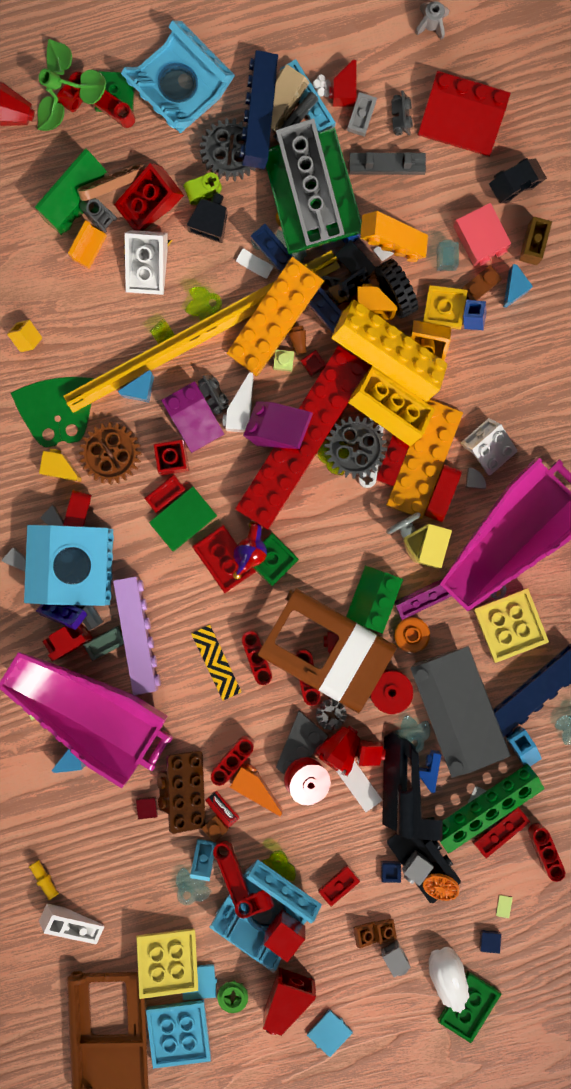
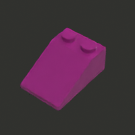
[161,381,225,453]
[243,401,313,449]

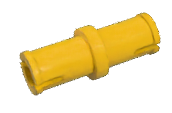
[29,860,59,900]

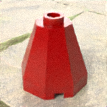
[0,82,35,126]
[313,726,360,776]

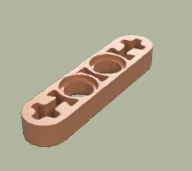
[77,164,145,201]

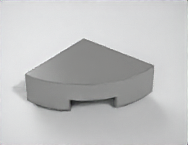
[466,468,486,489]

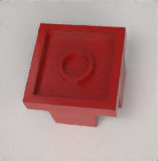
[42,623,93,662]

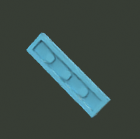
[280,59,336,133]

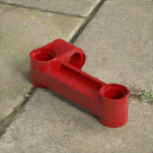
[57,72,136,128]
[213,841,275,919]

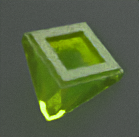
[150,318,175,344]

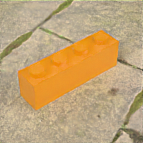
[360,211,428,262]

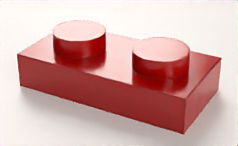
[318,865,360,907]

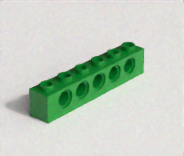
[440,764,545,854]

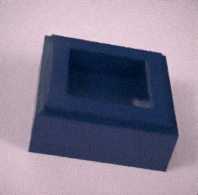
[381,861,401,883]
[479,930,502,954]

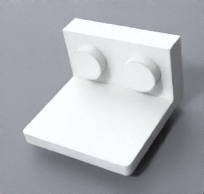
[461,418,517,475]

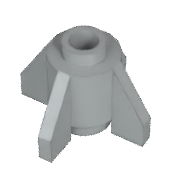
[415,1,450,40]

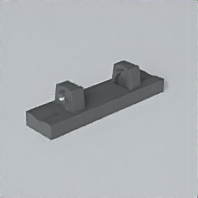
[350,152,426,175]

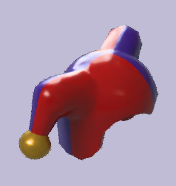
[233,521,267,579]

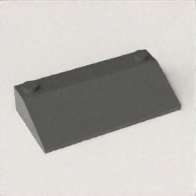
[410,646,510,778]

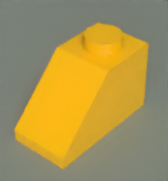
[39,449,82,482]

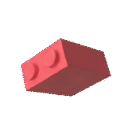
[453,203,511,266]

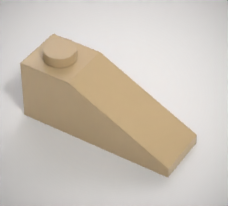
[271,64,310,132]

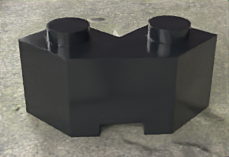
[489,158,547,203]

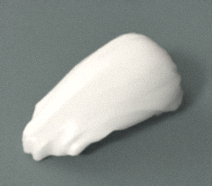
[429,947,470,1013]

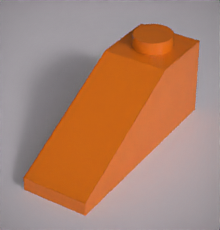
[230,764,282,816]

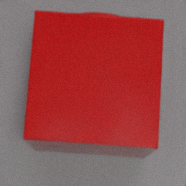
[153,440,190,476]
[264,909,305,963]

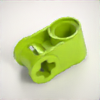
[183,172,222,205]

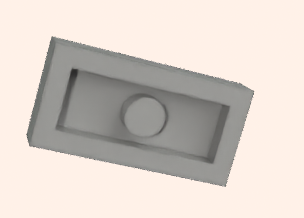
[347,92,377,137]

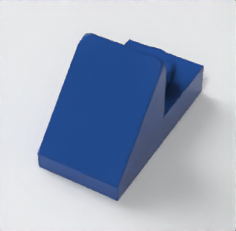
[419,750,441,793]

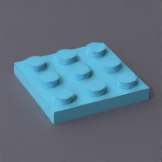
[146,1000,211,1069]

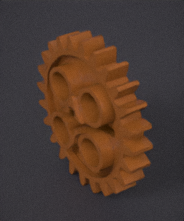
[79,422,142,485]

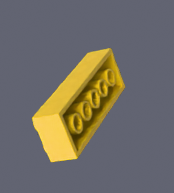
[332,300,448,402]

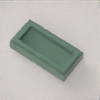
[83,626,124,661]

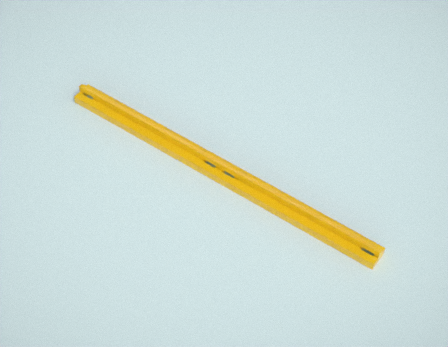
[64,250,340,413]

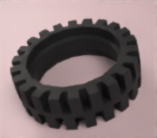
[375,258,418,318]

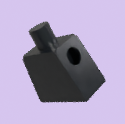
[187,193,228,243]

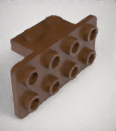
[157,751,205,834]

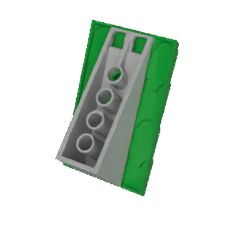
[266,118,362,254]

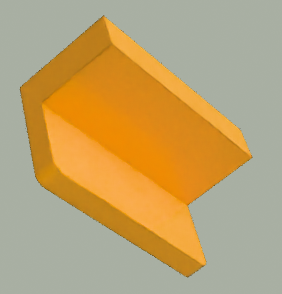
[68,220,107,269]

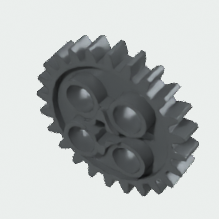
[200,118,256,182]
[324,416,387,479]

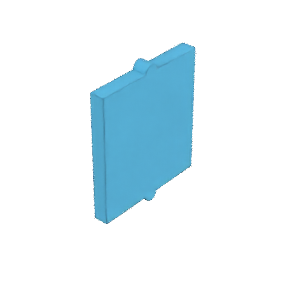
[182,964,217,1000]
[307,1009,353,1057]

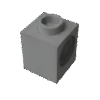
[402,850,434,886]
[381,940,411,977]

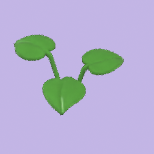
[37,39,106,131]

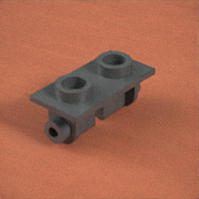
[391,90,413,136]
[198,375,229,415]

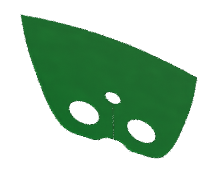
[11,377,94,447]

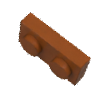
[461,265,502,301]

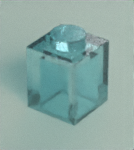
[437,240,459,271]

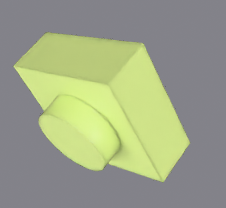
[273,350,294,372]

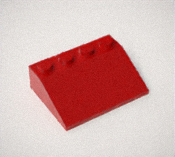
[418,71,511,157]

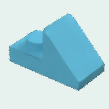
[190,839,216,881]

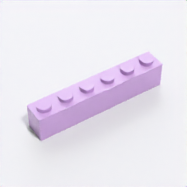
[113,576,161,695]

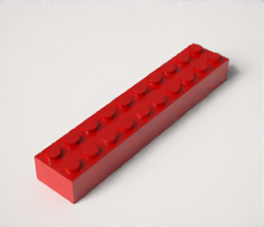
[235,346,371,530]

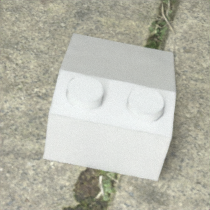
[125,230,168,295]

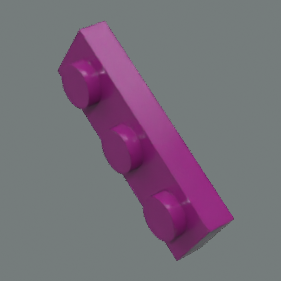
[394,579,451,620]

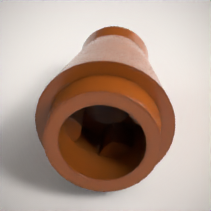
[288,325,307,355]

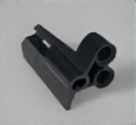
[382,731,443,841]

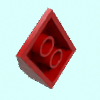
[114,163,184,231]

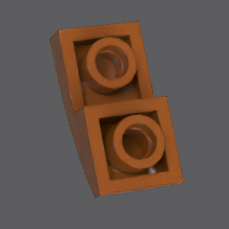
[353,919,397,948]

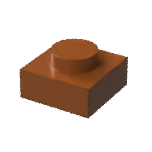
[201,814,229,843]

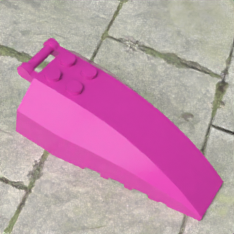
[440,457,571,611]
[0,652,173,788]

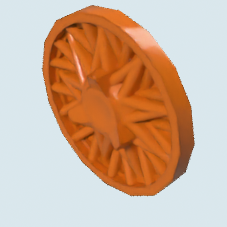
[394,617,430,653]
[423,873,460,901]

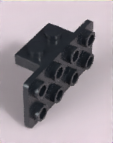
[387,833,461,903]

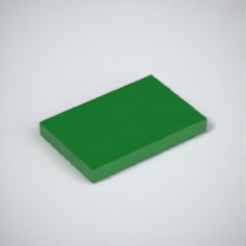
[149,487,217,552]
[438,971,502,1043]

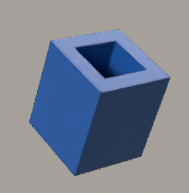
[463,300,486,330]

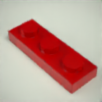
[376,435,409,487]
[472,807,530,859]

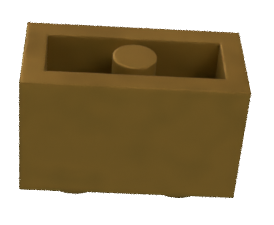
[519,217,552,265]

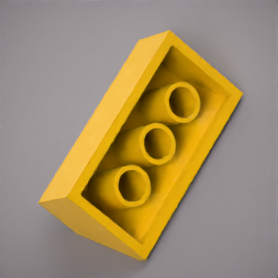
[348,366,435,446]

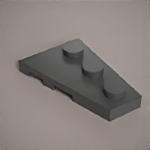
[276,711,328,775]

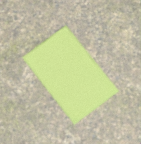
[496,895,513,918]

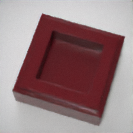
[136,797,158,819]

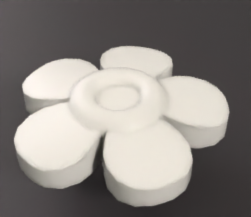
[313,74,331,97]

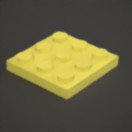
[473,588,549,663]
[136,928,198,999]

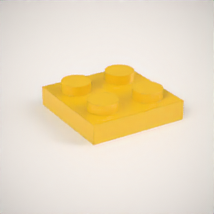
[423,285,468,330]

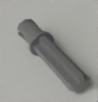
[273,92,318,142]

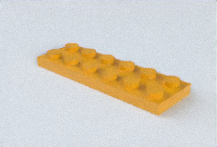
[226,257,325,376]
[386,399,463,519]

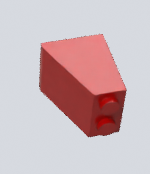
[263,967,316,1036]

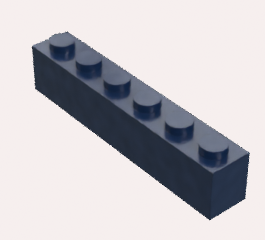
[240,50,278,170]
[493,644,571,737]

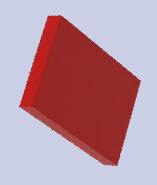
[192,525,256,593]

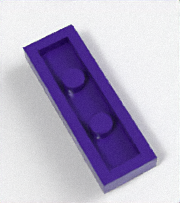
[36,604,88,630]

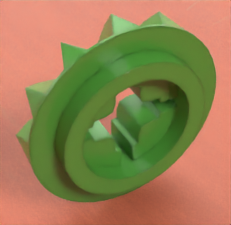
[217,980,248,1013]

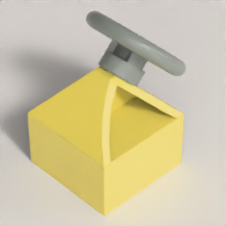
[386,512,452,568]

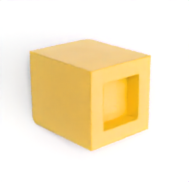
[7,319,42,352]

